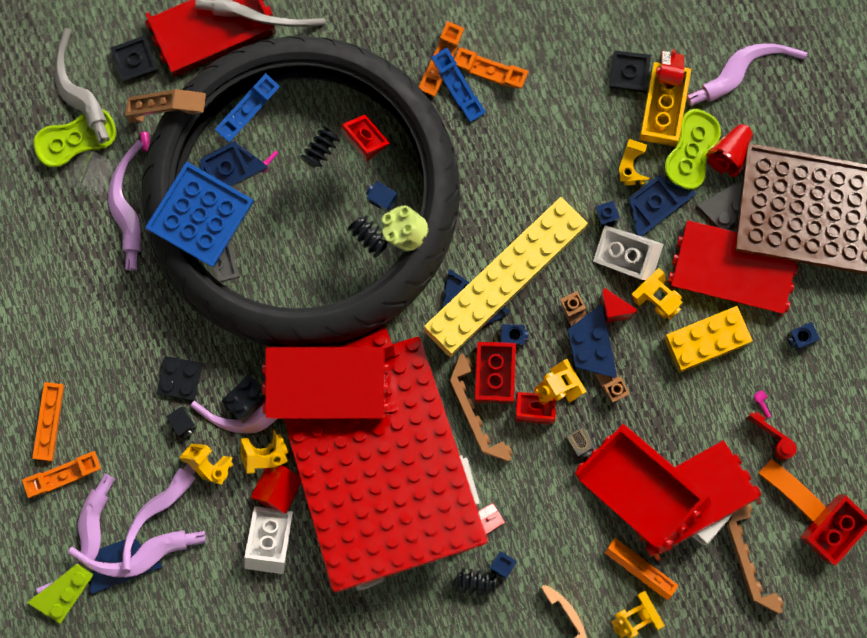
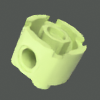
[382,206,428,251]

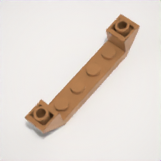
[125,89,206,123]
[560,291,630,403]
[450,353,513,462]
[726,504,784,613]

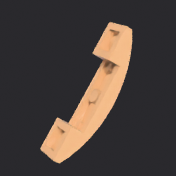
[541,585,586,638]

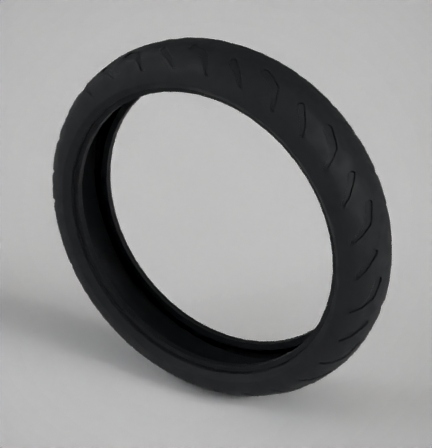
[141,36,460,347]

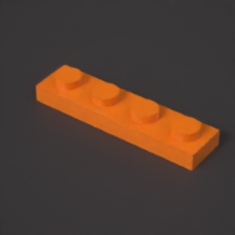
[32,382,65,461]
[604,538,678,600]

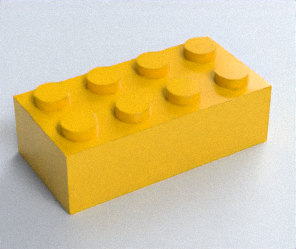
[639,62,691,147]
[664,306,753,373]

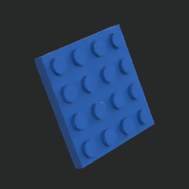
[145,162,254,268]

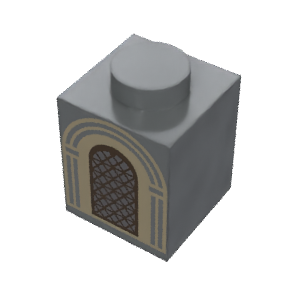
[565,427,595,458]

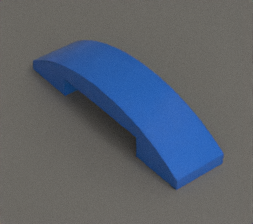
[431,48,486,122]
[215,73,280,143]

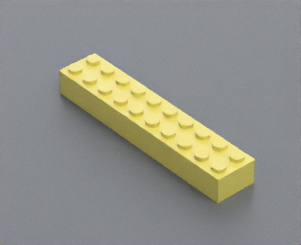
[423,197,588,358]

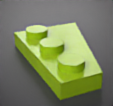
[27,563,93,624]

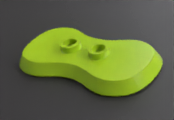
[34,109,116,167]
[665,109,721,189]

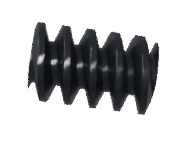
[300,126,341,169]
[347,215,389,258]
[455,568,497,597]

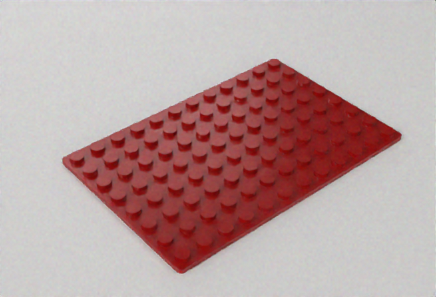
[284,337,488,592]

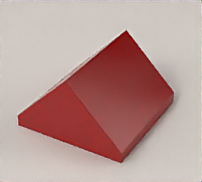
[341,115,390,162]
[599,288,637,323]
[515,392,556,425]
[251,465,302,514]

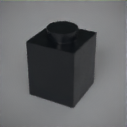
[166,406,197,438]

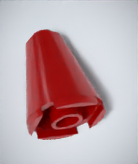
[706,124,753,177]

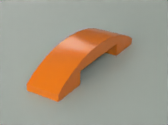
[419,21,465,97]
[455,47,529,89]
[22,451,101,498]
[758,459,826,523]

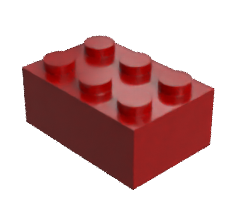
[475,342,516,404]
[800,494,867,566]

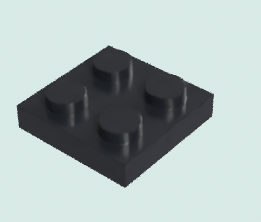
[110,35,159,83]
[609,50,651,93]
[157,356,203,401]
[221,374,266,423]

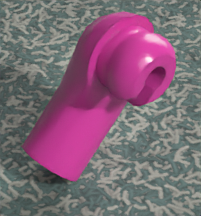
[139,132,150,153]

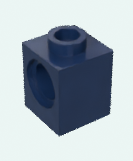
[366,181,397,213]
[594,201,620,228]
[787,322,820,351]
[501,324,528,347]
[490,551,517,580]

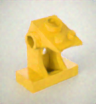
[619,139,649,186]
[632,268,683,320]
[534,359,586,405]
[240,430,288,473]
[179,443,233,484]
[611,591,665,638]

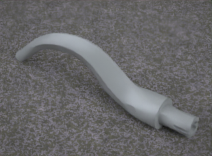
[195,0,326,27]
[55,28,110,144]

